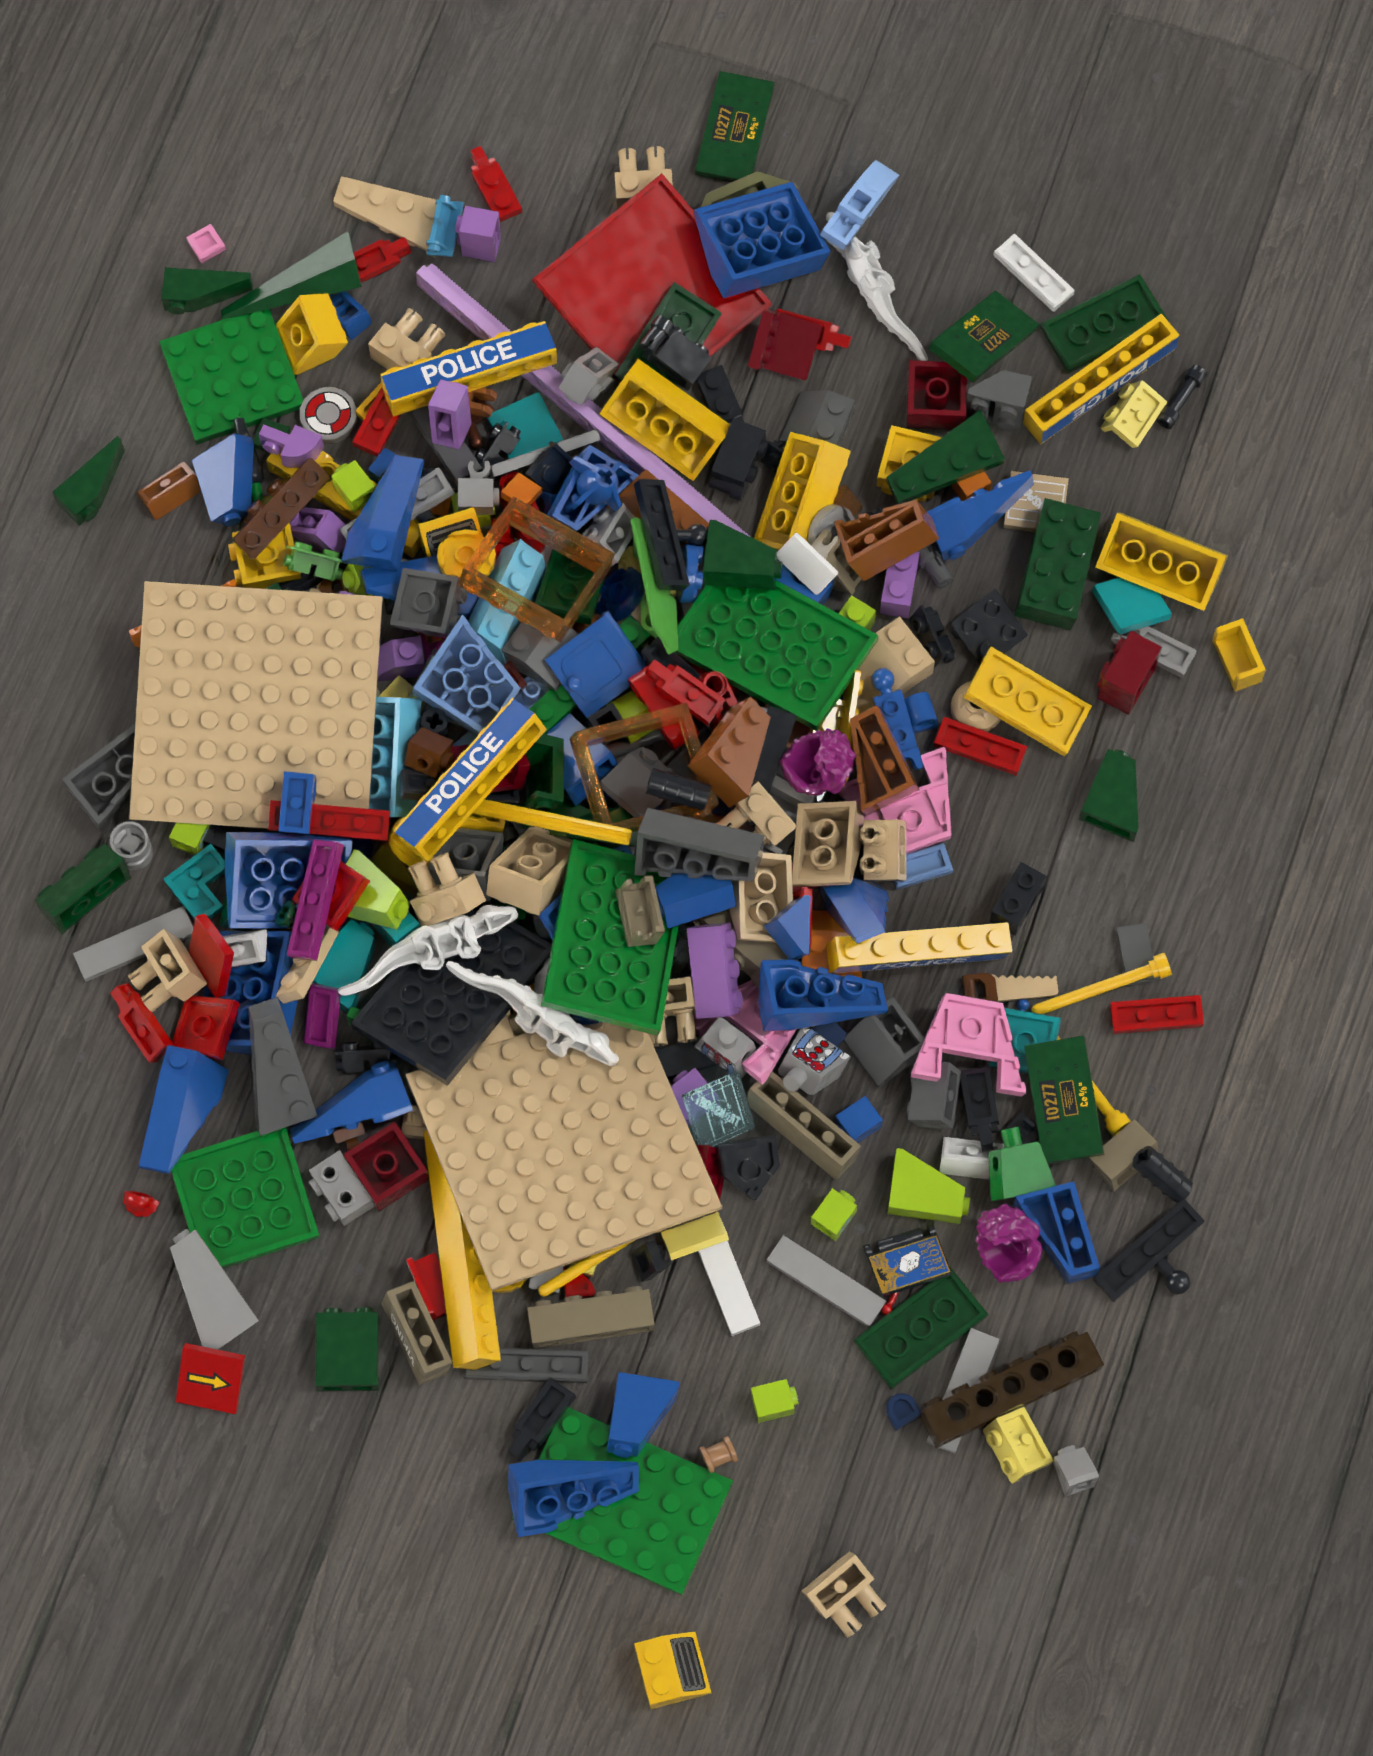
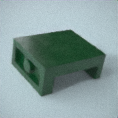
[520,734,564,827]
[315,1307,380,1392]

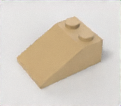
[842,616,935,714]
[792,801,864,887]
[486,827,573,916]
[729,853,793,943]

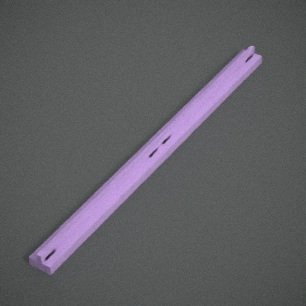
[416,264,750,537]

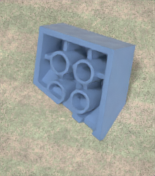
[412,615,521,737]

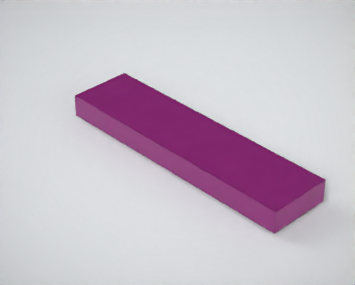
[287,840,344,961]

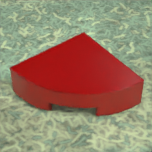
[563,1268,595,1299]

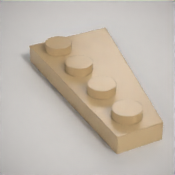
[333,176,437,258]

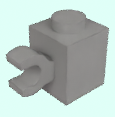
[458,461,499,515]

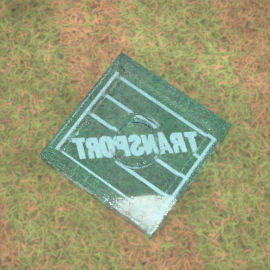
[682,1071,755,1147]

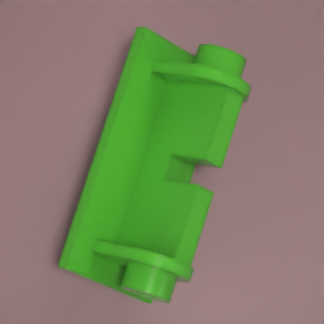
[283,542,347,581]

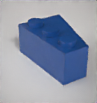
[1013,1181,1100,1284]

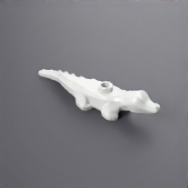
[826,212,928,361]
[338,905,518,996]
[446,961,619,1066]

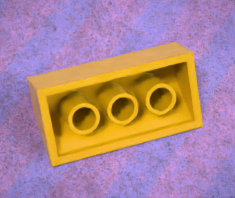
[599,359,730,481]
[754,432,851,551]
[1095,512,1228,611]

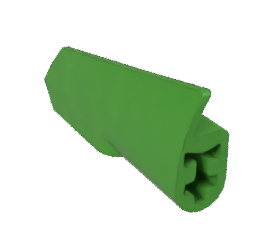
[630,517,678,654]

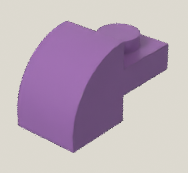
[259,424,324,468]

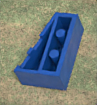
[541,445,639,541]

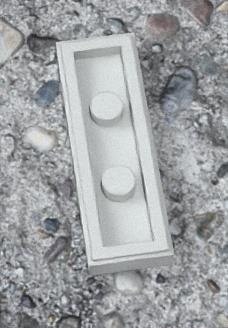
[994,234,1075,312]
[698,1241,760,1336]

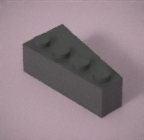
[62,724,135,832]
[634,808,765,881]
[248,997,317,1136]

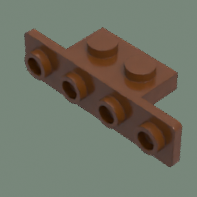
[233,458,330,559]

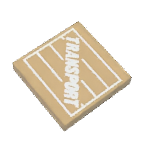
[1004,471,1069,532]

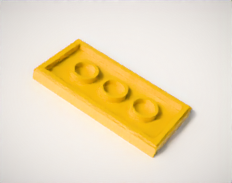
[963,647,1092,756]

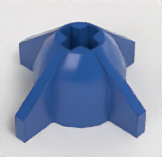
[569,456,622,512]

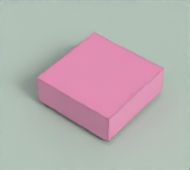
[186,224,226,264]

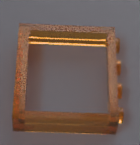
[458,496,615,643]
[569,703,719,841]

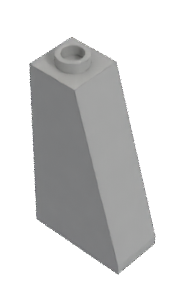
[170,1229,259,1349]

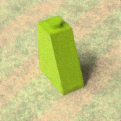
[346,849,410,929]
[888,1148,970,1224]

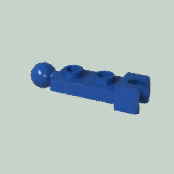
[871,668,923,770]

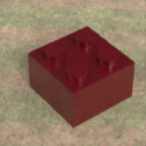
[906,360,967,429]
[1097,631,1162,715]
[343,1121,430,1212]

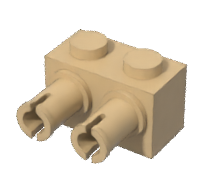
[615,146,673,209]
[368,308,445,369]
[716,780,797,846]
[860,819,906,881]
[408,852,486,927]
[128,929,207,1012]
[649,977,697,1047]
[802,1551,886,1638]

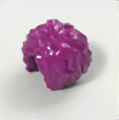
[779,728,856,796]
[975,1204,1043,1283]

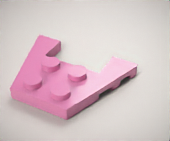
[838,747,951,854]
[694,980,797,1085]
[911,993,1026,1097]

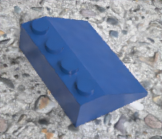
[694,182,831,298]
[225,832,352,928]
[203,931,298,1055]

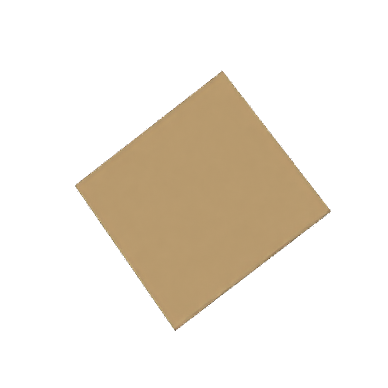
[129,581,383,828]
[406,1015,722,1291]

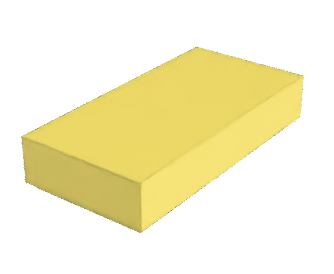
[661,1212,729,1260]

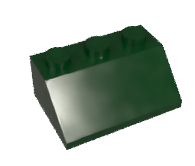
[35,844,131,934]

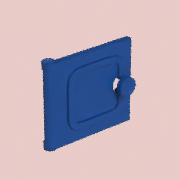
[544,611,647,719]

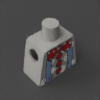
[694,1016,756,1081]
[778,1027,851,1095]

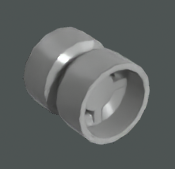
[110,821,153,870]

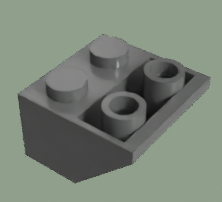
[966,370,1032,431]
[843,997,925,1087]

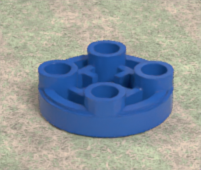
[676,544,703,603]

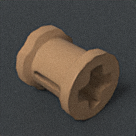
[699,1435,738,1473]

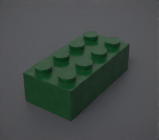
[1014,498,1101,631]

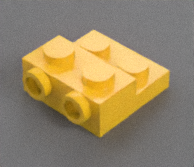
[876,425,942,502]
[228,523,301,589]

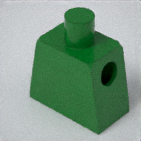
[988,1127,1055,1201]

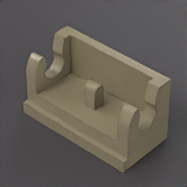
[811,529,861,595]
[615,875,665,947]
[1089,1119,1159,1192]

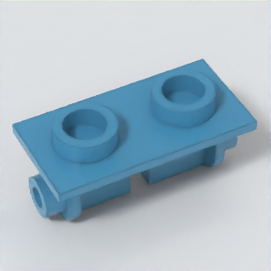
[426,195,464,257]

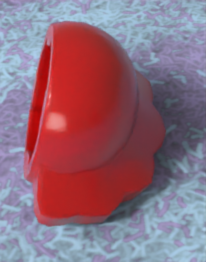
[123,1191,160,1217]

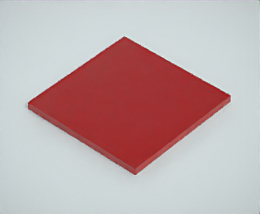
[532,173,773,385]

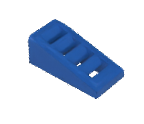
[329,291,372,340]

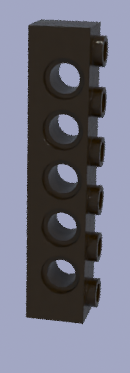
[919,1331,1104,1449]

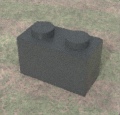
[907,1062,961,1129]

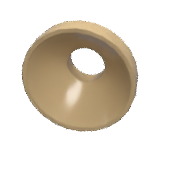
[950,681,1001,732]

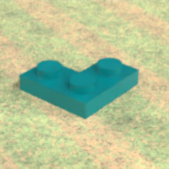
[163,844,225,920]

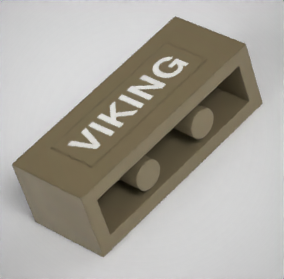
[381,1281,452,1385]

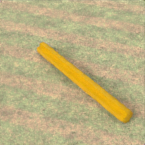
[472,799,632,845]

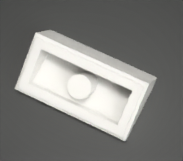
[777,533,838,595]
[222,928,267,967]
[940,1137,1004,1180]

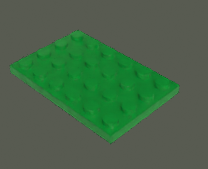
[675,580,878,731]
[541,839,679,1036]
[512,1407,733,1596]

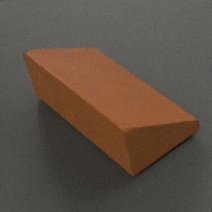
[136,462,201,520]

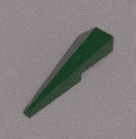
[221,232,362,319]

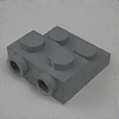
[390,568,468,638]

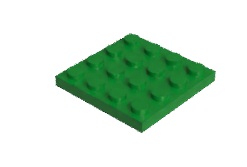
[159,309,303,445]
[171,1127,320,1269]

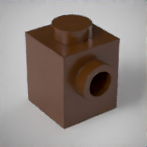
[404,727,454,778]

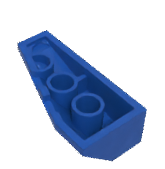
[758,959,888,1031]

